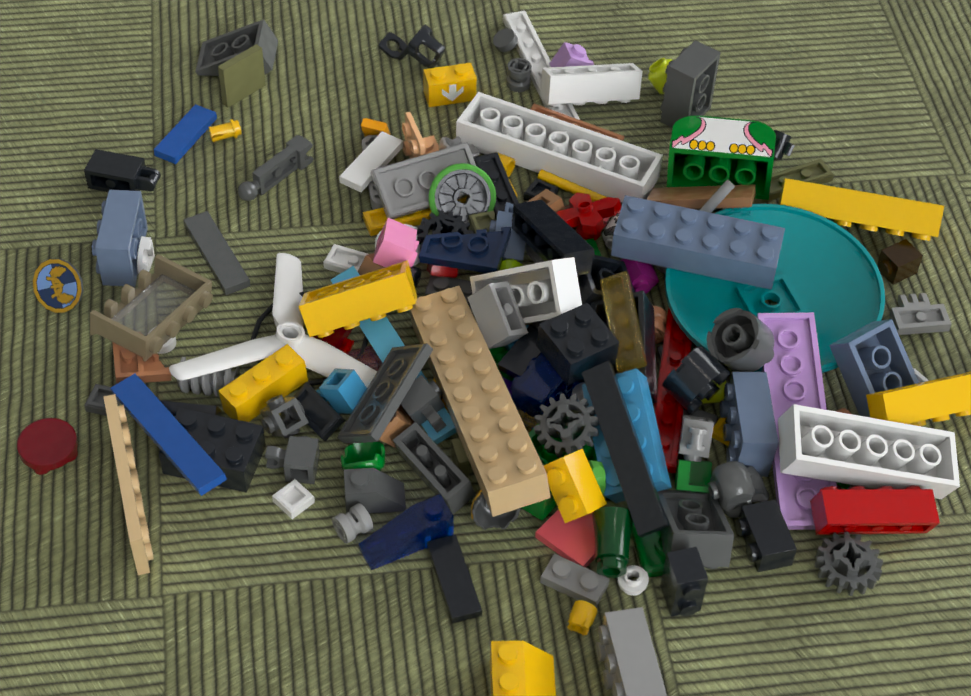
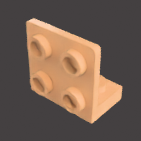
[402,112,439,159]

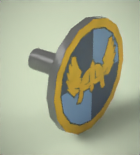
[33,259,83,313]

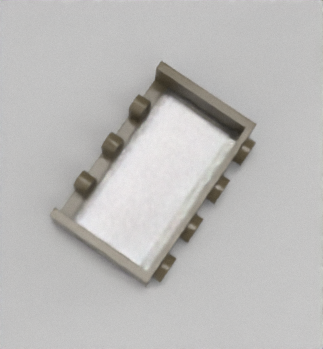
[90,254,213,362]

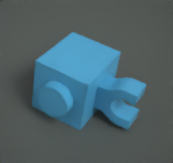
[316,368,367,414]

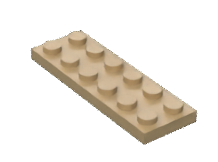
[103,394,154,575]

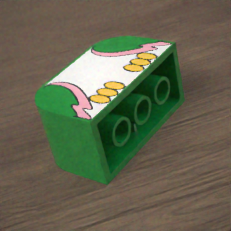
[666,115,776,200]

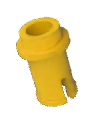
[208,119,242,143]

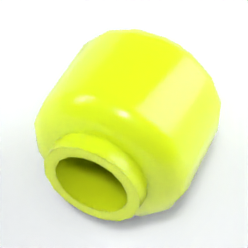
[648,58,672,94]

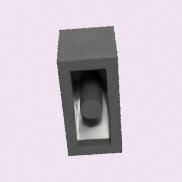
[344,468,406,513]

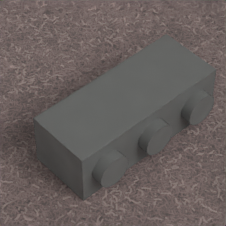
[393,422,476,514]

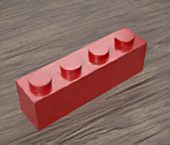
[810,486,940,535]

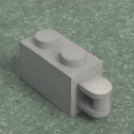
[678,414,714,462]

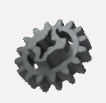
[534,393,600,458]
[814,532,883,596]

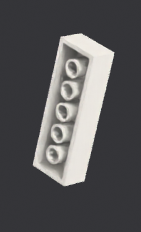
[778,404,960,499]

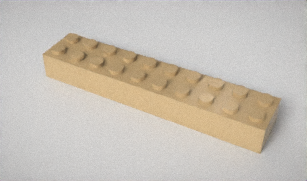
[409,286,551,517]

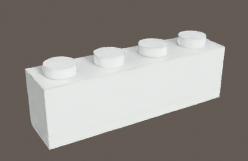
[540,63,643,107]

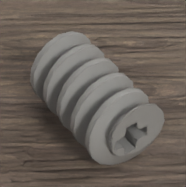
[177,357,240,397]

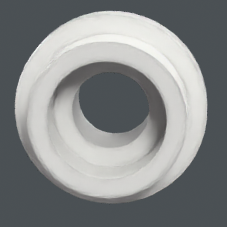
[618,565,649,596]

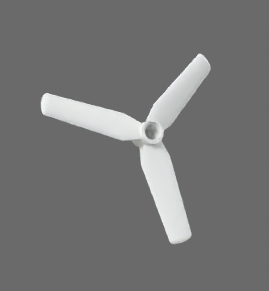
[169,253,377,387]

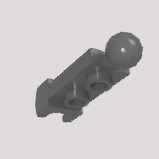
[237,135,314,201]

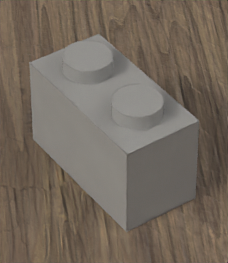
[467,281,528,349]

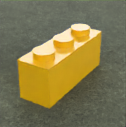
[218,344,308,422]

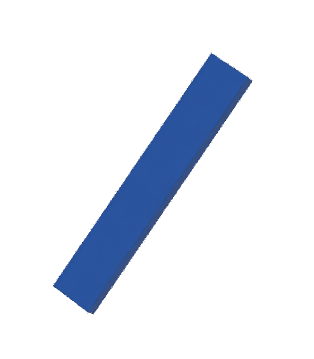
[110,373,227,496]

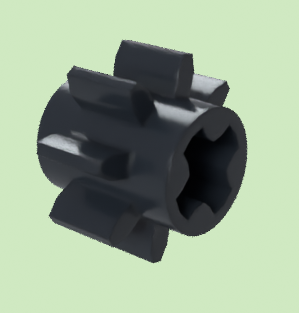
[774,130,795,160]

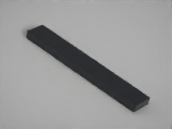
[582,361,669,538]

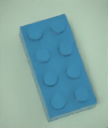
[582,368,672,503]

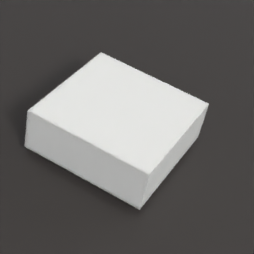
[272,479,315,519]

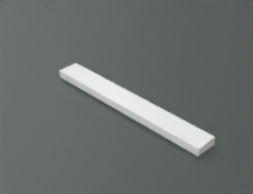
[503,11,580,120]

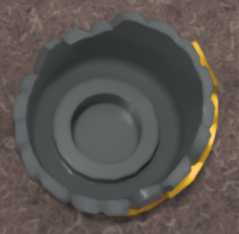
[471,490,521,530]

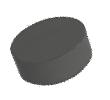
[493,28,518,52]

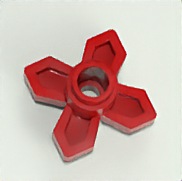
[557,193,621,240]

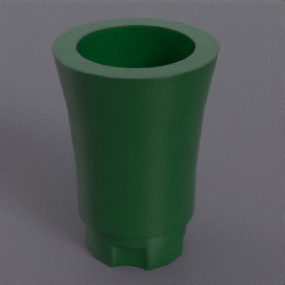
[592,506,633,578]

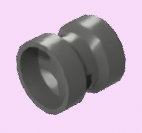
[507,58,532,92]

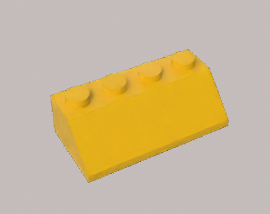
[298,260,417,338]
[490,640,556,696]

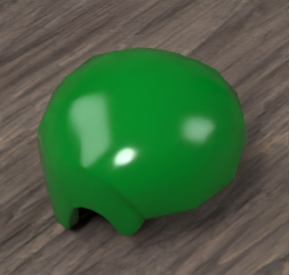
[341,441,386,471]

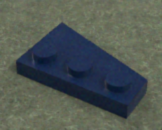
[419,226,511,273]

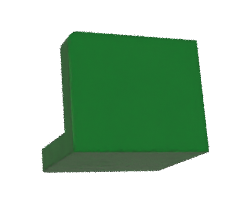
[674,458,712,493]

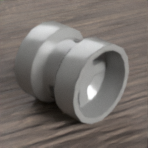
[332,503,374,544]

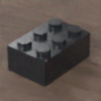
[159,407,266,493]

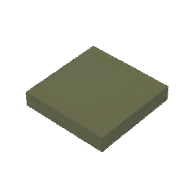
[218,44,266,108]

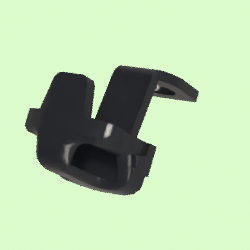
[378,24,445,69]

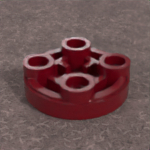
[17,418,78,475]

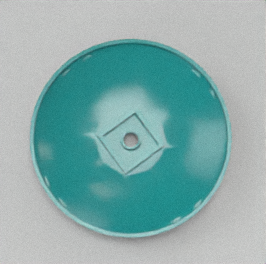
[665,204,885,373]

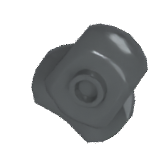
[708,461,769,518]

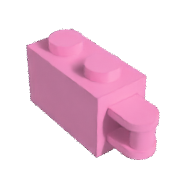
[373,218,419,267]

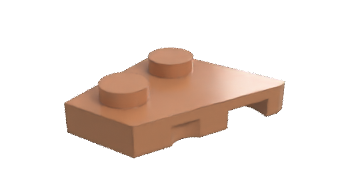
[112,333,171,384]

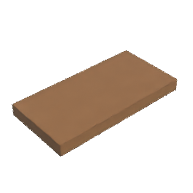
[647,184,756,209]

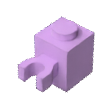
[549,42,594,67]

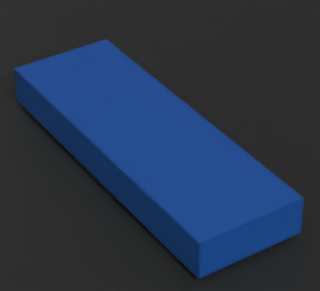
[154,104,217,164]

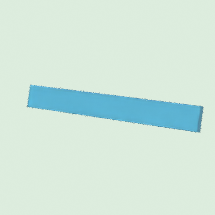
[331,266,457,444]

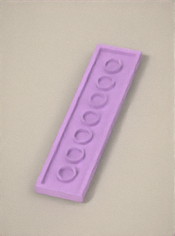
[757,312,837,530]

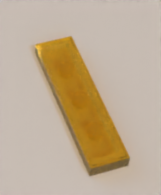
[600,271,647,373]

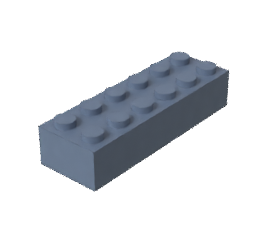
[611,195,785,290]

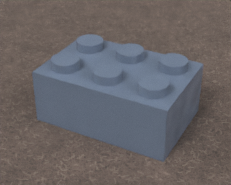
[92,190,148,287]
[829,319,919,417]
[720,372,779,477]

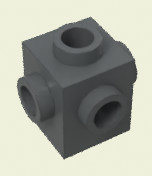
[260,395,308,439]

